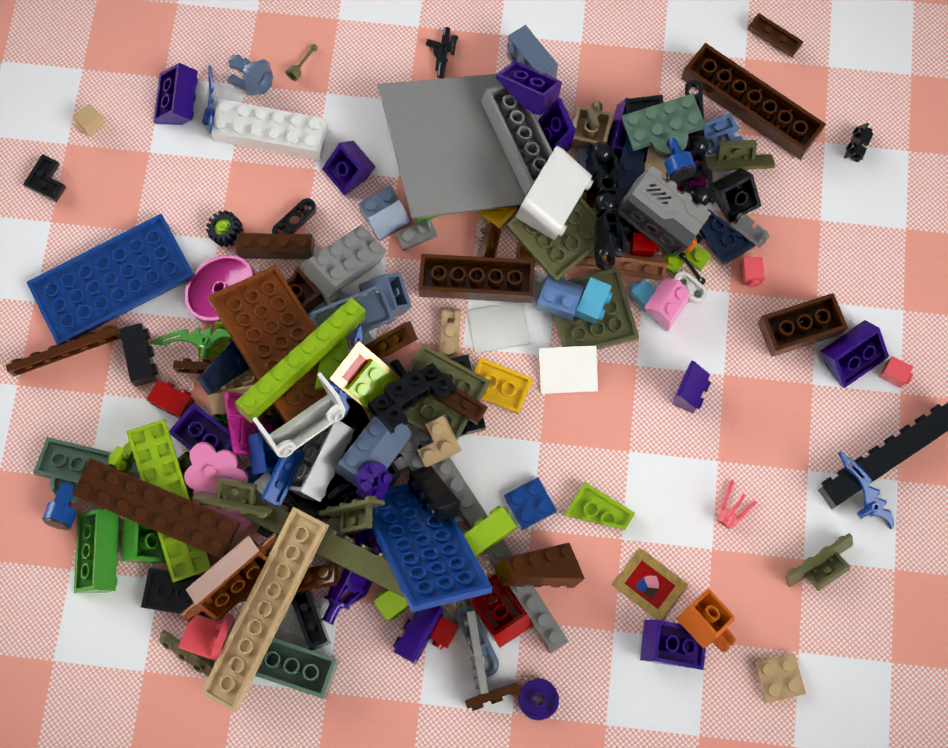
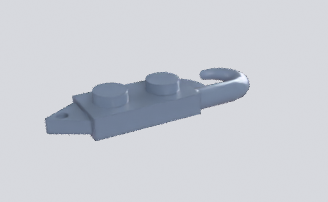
[455,601,499,677]

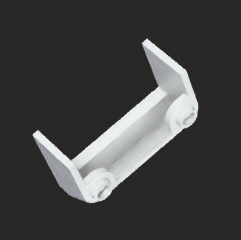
[253,372,345,457]

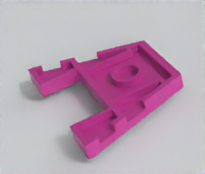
[224,391,280,457]

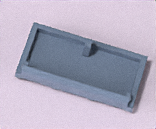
[309,284,395,340]

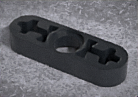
[272,198,317,234]

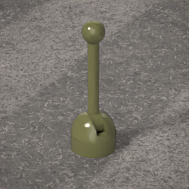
[285,44,318,81]

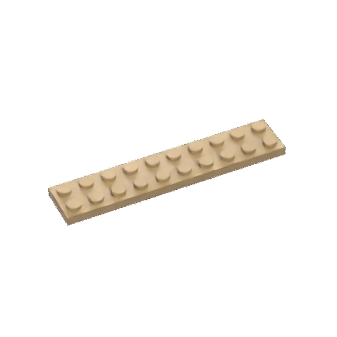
[201,507,329,712]

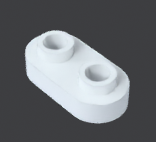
[674,272,707,304]

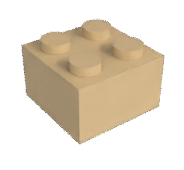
[571,105,614,149]

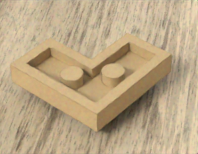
[417,415,462,467]

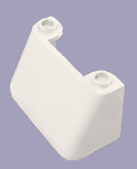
[515,146,594,240]

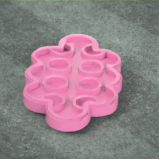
[184,442,251,531]

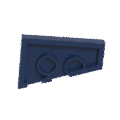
[699,209,755,266]

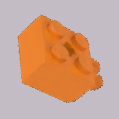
[676,588,736,652]

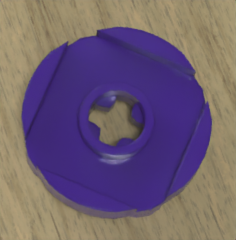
[354,461,392,500]
[518,678,559,720]

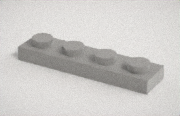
[463,610,489,694]

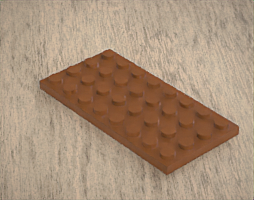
[207,265,327,423]

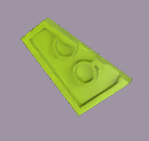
[315,337,349,391]
[564,482,635,530]

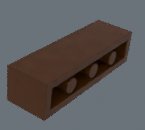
[236,233,315,259]

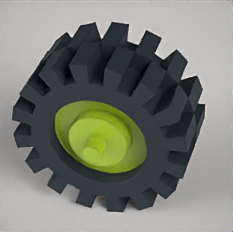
[206,210,243,247]

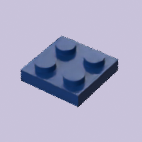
[504,477,557,531]

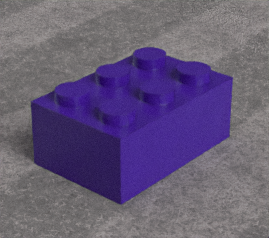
[169,403,233,452]

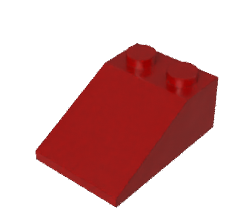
[468,574,533,648]

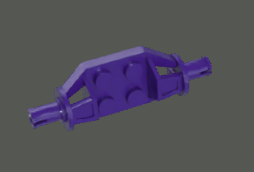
[321,529,383,625]

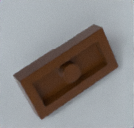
[477,223,501,258]

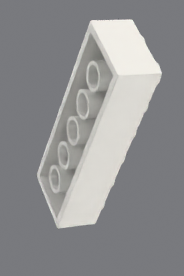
[211,99,328,161]

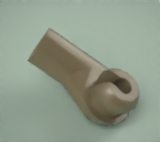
[586,101,604,129]

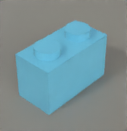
[575,277,613,325]

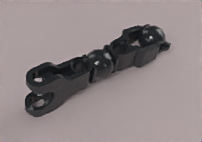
[684,80,715,206]
[586,141,628,270]

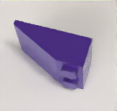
[496,61,562,116]
[538,98,576,152]
[640,620,706,670]

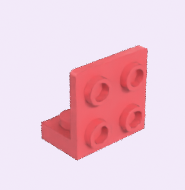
[178,613,234,661]

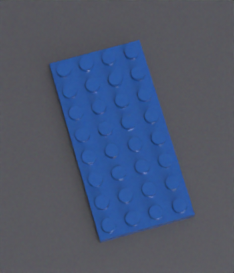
[26,213,195,346]
[358,484,492,612]

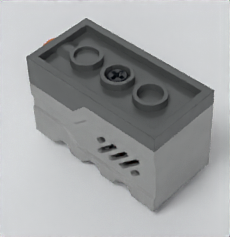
[617,166,711,257]

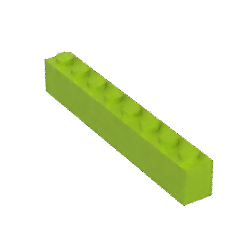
[235,297,366,423]
[374,506,520,621]

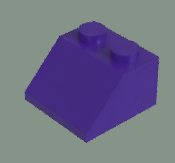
[322,140,376,195]
[672,360,711,413]

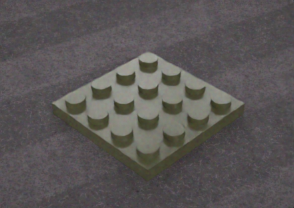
[506,196,598,282]
[553,268,639,350]
[403,344,491,440]

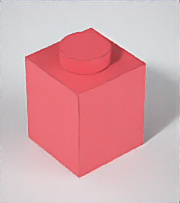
[740,257,765,287]
[879,356,913,388]

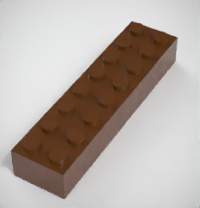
[681,43,826,160]
[72,458,241,559]

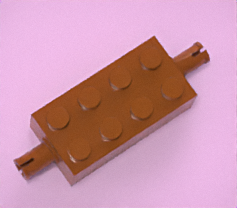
[180,532,278,623]

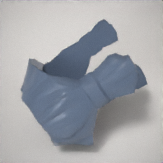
[227,54,274,96]

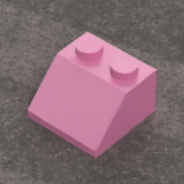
[644,278,690,331]

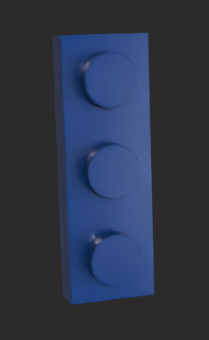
[261,449,305,507]

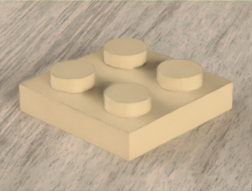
[754,653,806,703]

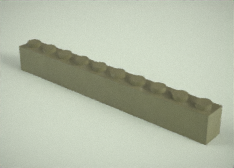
[243,496,405,598]

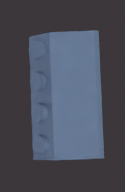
[336,416,413,487]

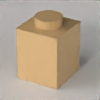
[73,103,106,136]

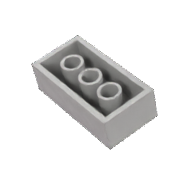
[303,224,387,299]
[289,421,355,502]

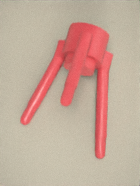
[716,480,757,529]

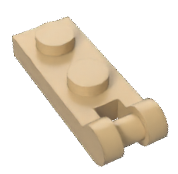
[439,308,461,359]

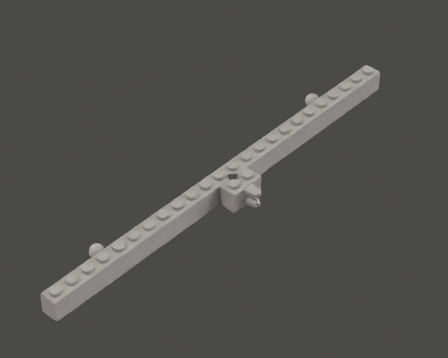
[302,256,569,653]

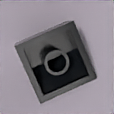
[713,168,762,222]

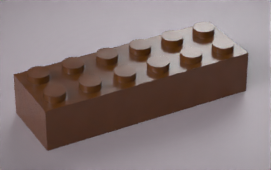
[418,254,535,303]

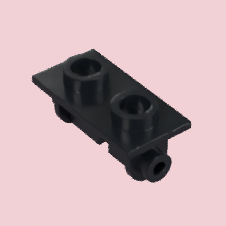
[844,123,873,162]

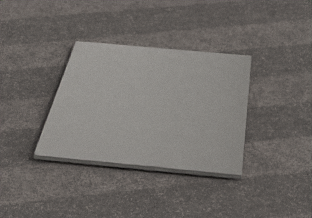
[378,74,527,219]

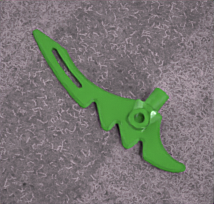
[150,327,231,358]

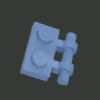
[704,113,743,155]

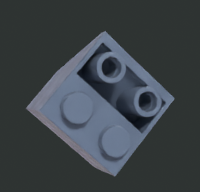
[358,272,412,317]

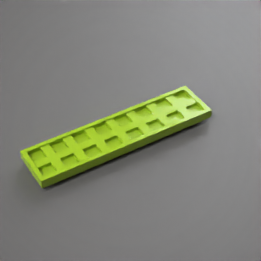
[126,419,211,583]

